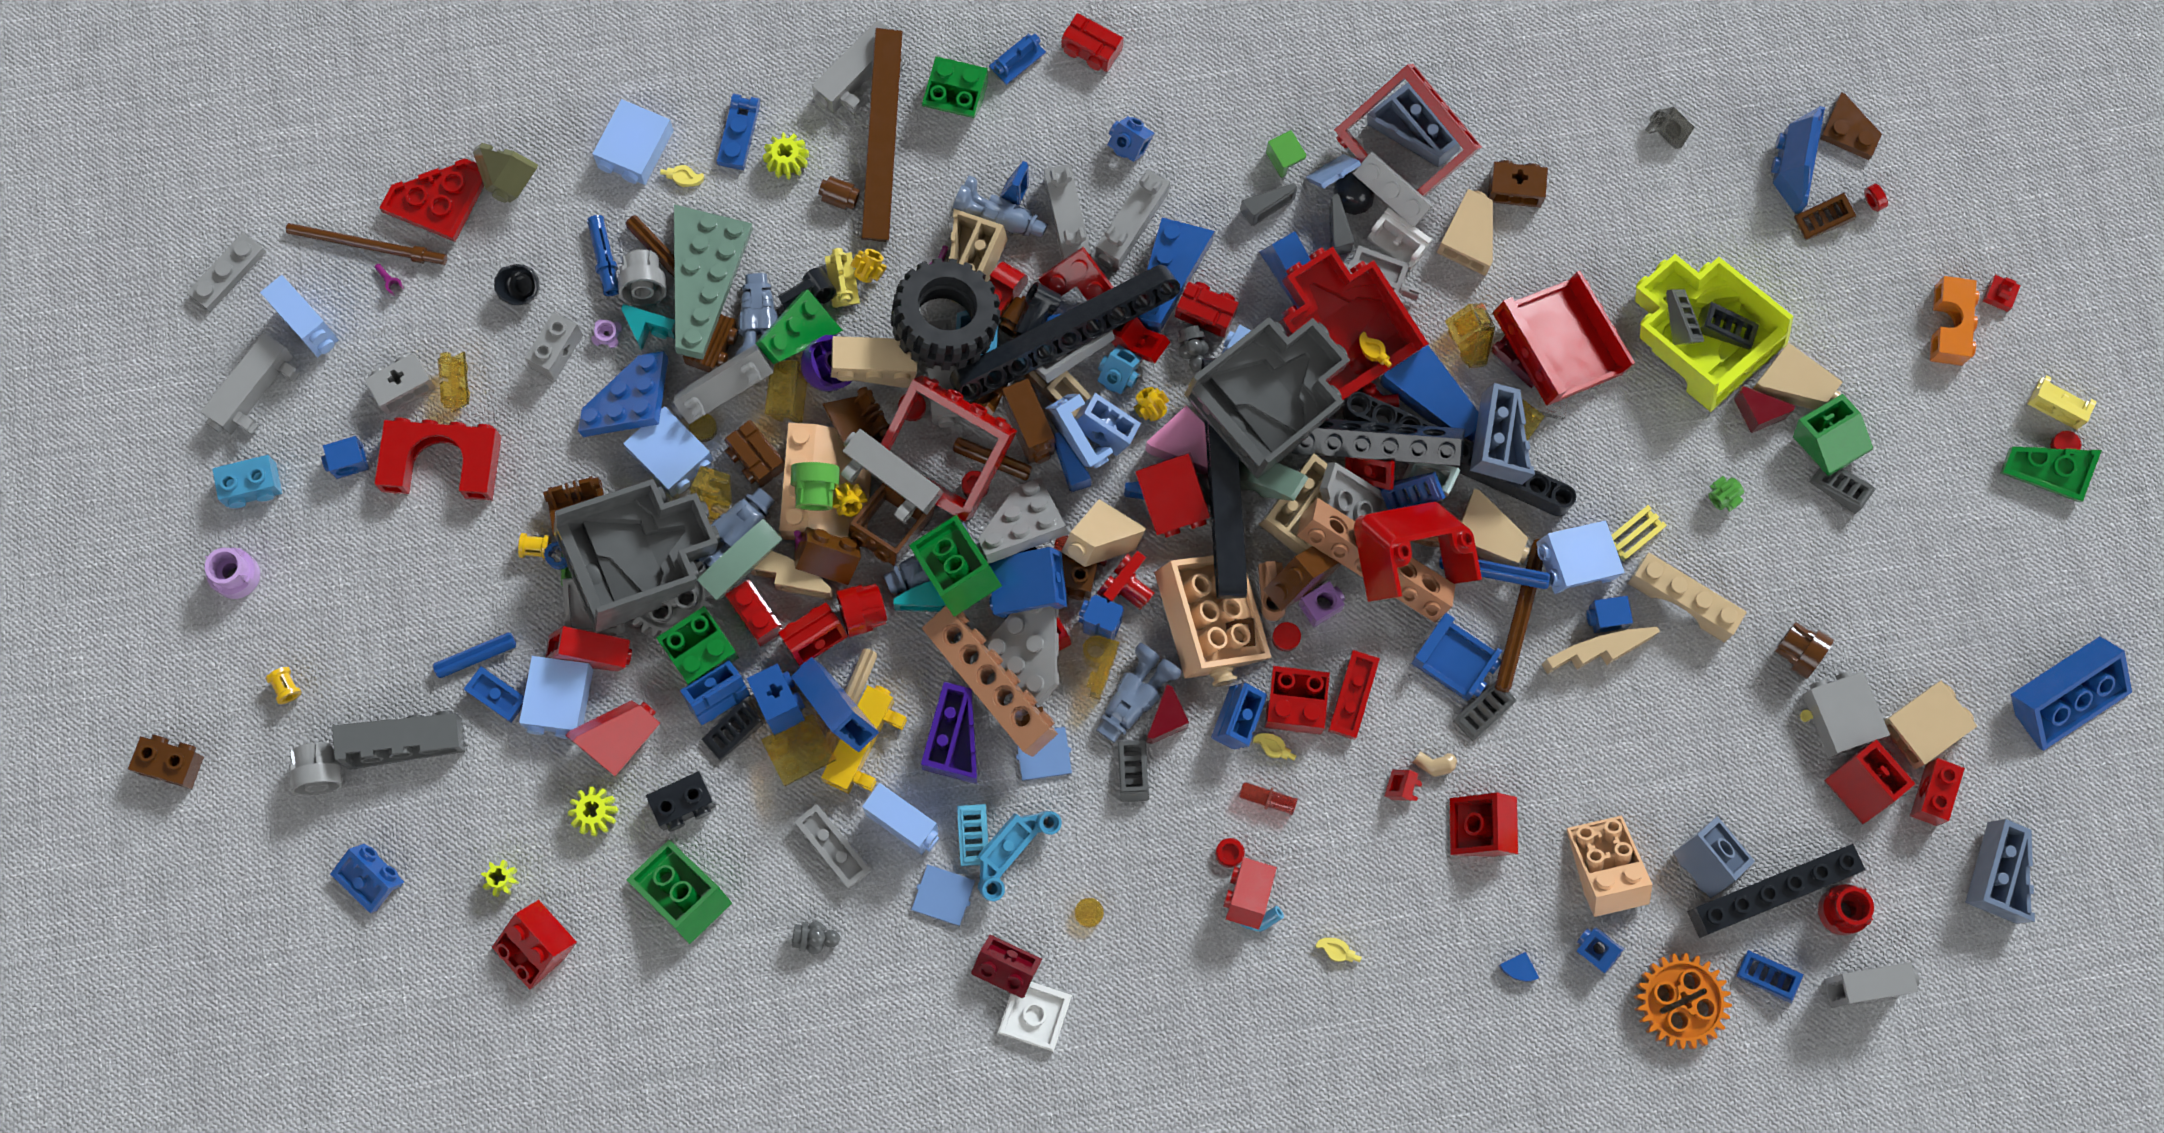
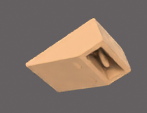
[1567,815,1653,917]

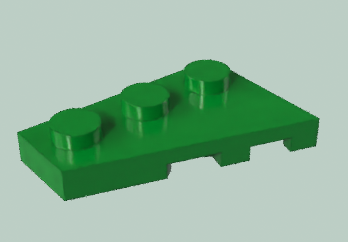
[755,289,843,364]
[2000,446,2102,503]

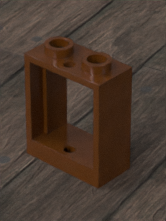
[848,483,935,566]

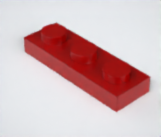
[1328,650,1380,740]

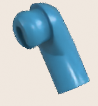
[1240,906,1284,932]

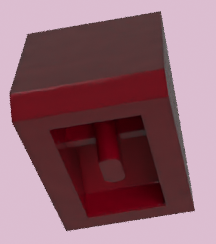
[1734,386,1795,433]
[1146,685,1189,744]

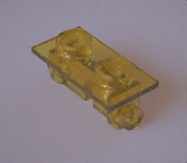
[437,352,470,413]

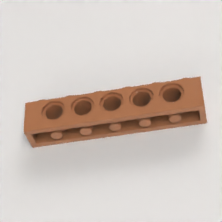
[1297,498,1456,623]
[922,606,1058,757]

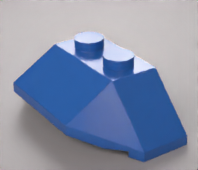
[1771,106,1825,214]

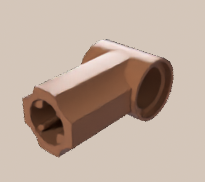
[1258,561,1286,621]

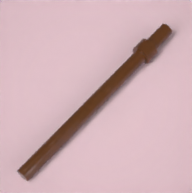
[286,223,447,265]

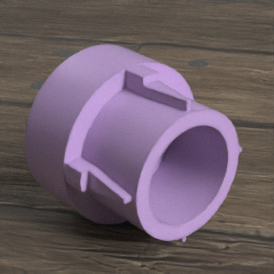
[204,547,260,599]

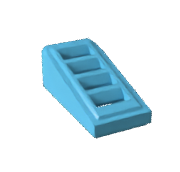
[957,804,988,867]

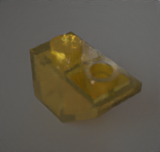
[1445,303,1495,368]

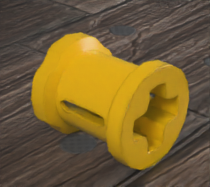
[518,533,552,560]
[265,667,302,704]

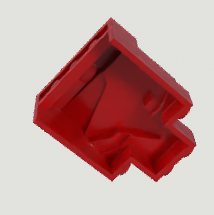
[1278,247,1429,400]

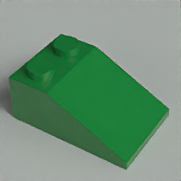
[909,515,1002,617]
[626,839,732,944]

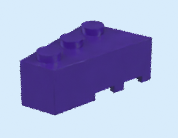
[921,682,978,785]

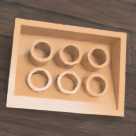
[779,423,872,540]
[1154,555,1272,679]

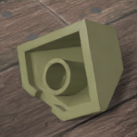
[473,143,538,203]

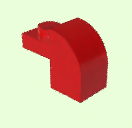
[989,261,1028,316]
[1111,317,1170,364]

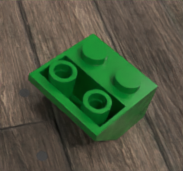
[922,56,988,118]
[1793,394,1873,476]
[656,606,739,685]

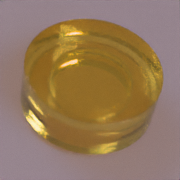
[689,414,718,442]
[1075,898,1104,928]

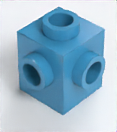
[1097,345,1142,394]

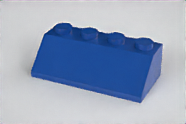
[2010,636,2132,751]

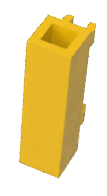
[821,685,907,794]

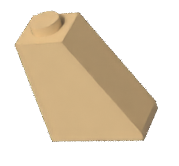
[1437,189,1493,276]
[1752,343,1843,410]
[1461,489,1530,567]
[1061,499,1146,567]

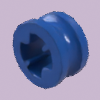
[544,542,568,570]

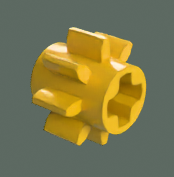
[850,249,887,283]
[1133,387,1169,421]
[833,482,867,517]

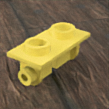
[825,248,860,308]

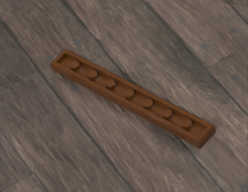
[861,28,903,242]

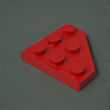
[379,158,484,242]

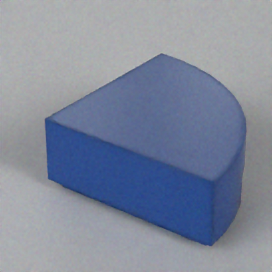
[1498,952,1539,982]

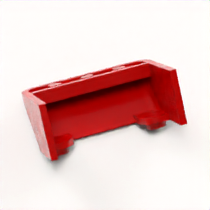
[1354,502,1482,602]

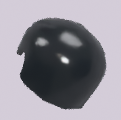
[1333,171,1375,215]
[494,264,540,305]

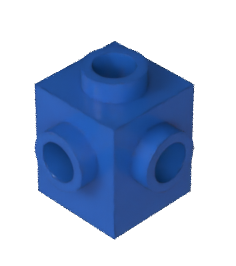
[1107,116,1155,162]

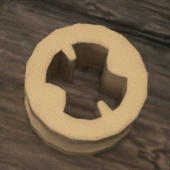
[1209,666,1237,687]

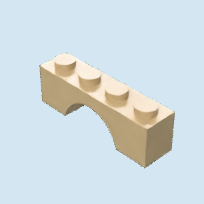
[1627,552,1747,643]

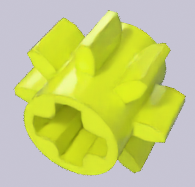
[481,860,519,897]

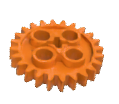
[1634,953,1732,1050]

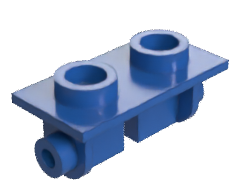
[989,33,1046,85]

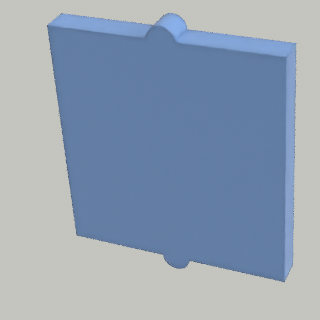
[1306,154,1361,189]
[1016,727,1072,781]
[912,864,975,926]

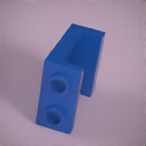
[989,547,1067,619]
[1411,612,1503,701]

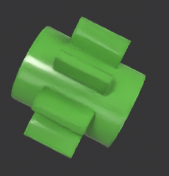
[1709,476,1744,512]

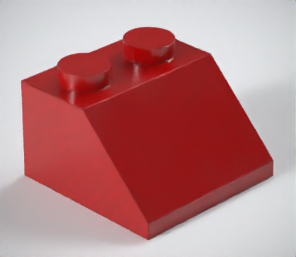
[1449,792,1518,857]

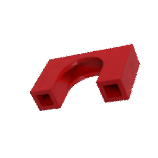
[375,417,502,501]

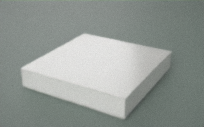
[998,982,1072,1052]

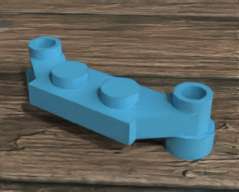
[977,810,1062,901]

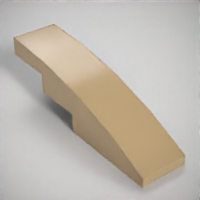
[1542,627,1660,674]

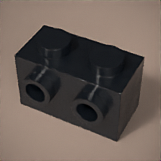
[646,771,716,832]

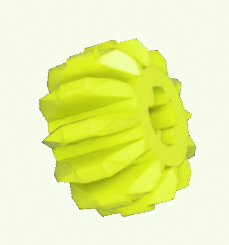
[763,132,809,180]
[568,787,619,837]

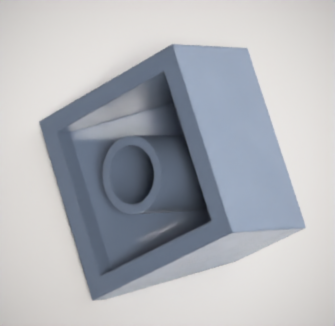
[1673,816,1755,899]

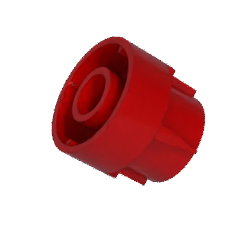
[836,584,887,638]
[1818,884,1874,936]

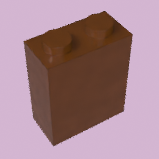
[1002,379,1055,464]
[1263,546,1341,611]

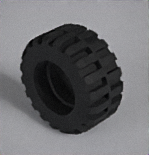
[891,258,1001,370]

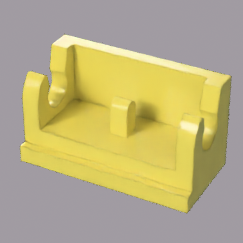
[2027,375,2096,430]

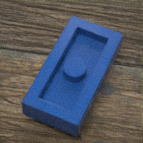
[464,666,524,723]

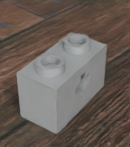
[525,312,583,381]
[364,353,436,415]

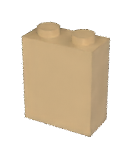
[1884,680,1977,770]

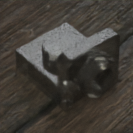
[1645,106,1695,149]

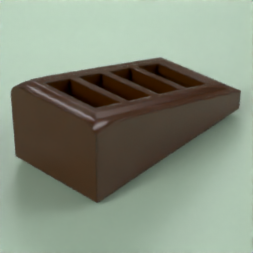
[1794,193,1856,241]

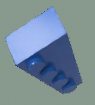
[1138,217,1215,334]

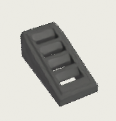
[1240,183,1297,226]
[1329,193,1355,256]
[1666,290,1704,345]
[1809,467,1876,514]
[1453,681,1517,742]
[1118,740,1149,802]

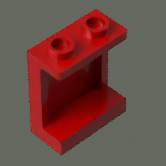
[1135,452,1211,538]

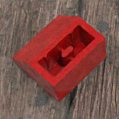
[1264,666,1330,735]
[1824,739,1916,825]
[492,900,577,990]

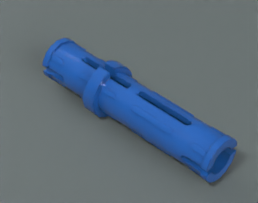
[587,215,619,296]

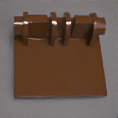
[823,387,890,444]
[543,476,604,536]

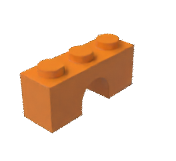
[1930,276,1979,366]

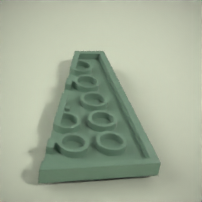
[674,204,753,360]

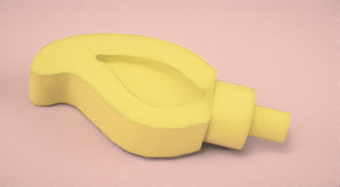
[660,165,704,187]
[1253,733,1296,761]
[1315,938,1362,962]

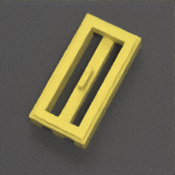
[1611,505,1667,562]

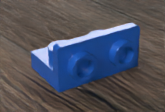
[330,844,404,914]

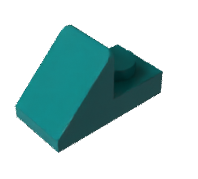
[621,304,675,350]

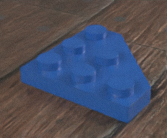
[578,351,668,437]

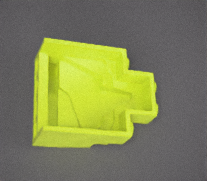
[1635,254,1794,412]

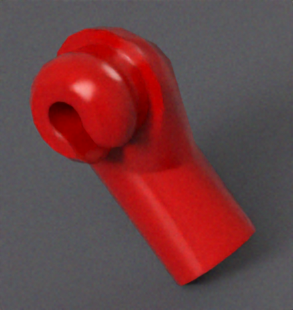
[1360,382,1400,408]

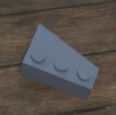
[1367,82,1460,168]
[1470,383,1535,484]
[1965,819,2035,924]

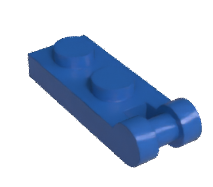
[717,93,760,170]

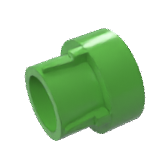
[790,462,840,511]

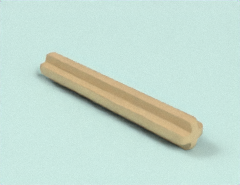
[821,648,877,755]

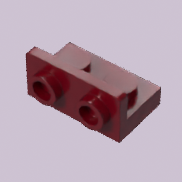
[971,934,1042,998]

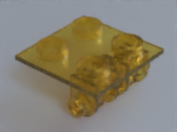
[761,713,836,786]

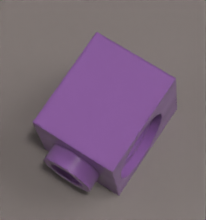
[1298,581,1345,628]

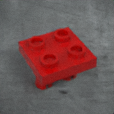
[1096,550,1155,610]

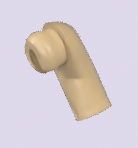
[1412,751,1457,777]

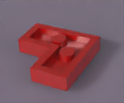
[1038,247,1114,301]

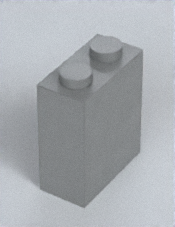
[1803,670,1890,758]
[1824,962,1919,1008]

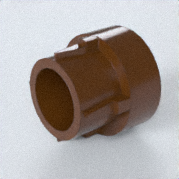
[1774,621,1834,680]

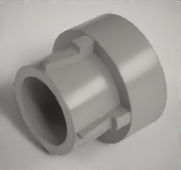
[618,250,666,306]
[289,742,342,796]

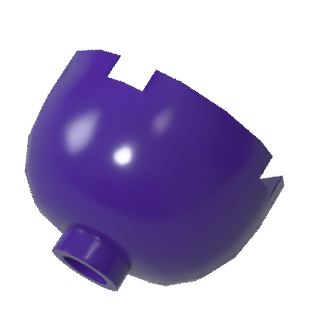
[800,335,853,392]

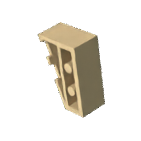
[949,209,1008,304]
[831,336,917,388]
[1259,454,1327,555]

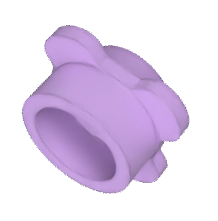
[592,319,622,348]

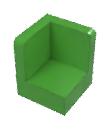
[1266,130,1306,178]

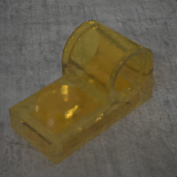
[1082,636,1120,700]

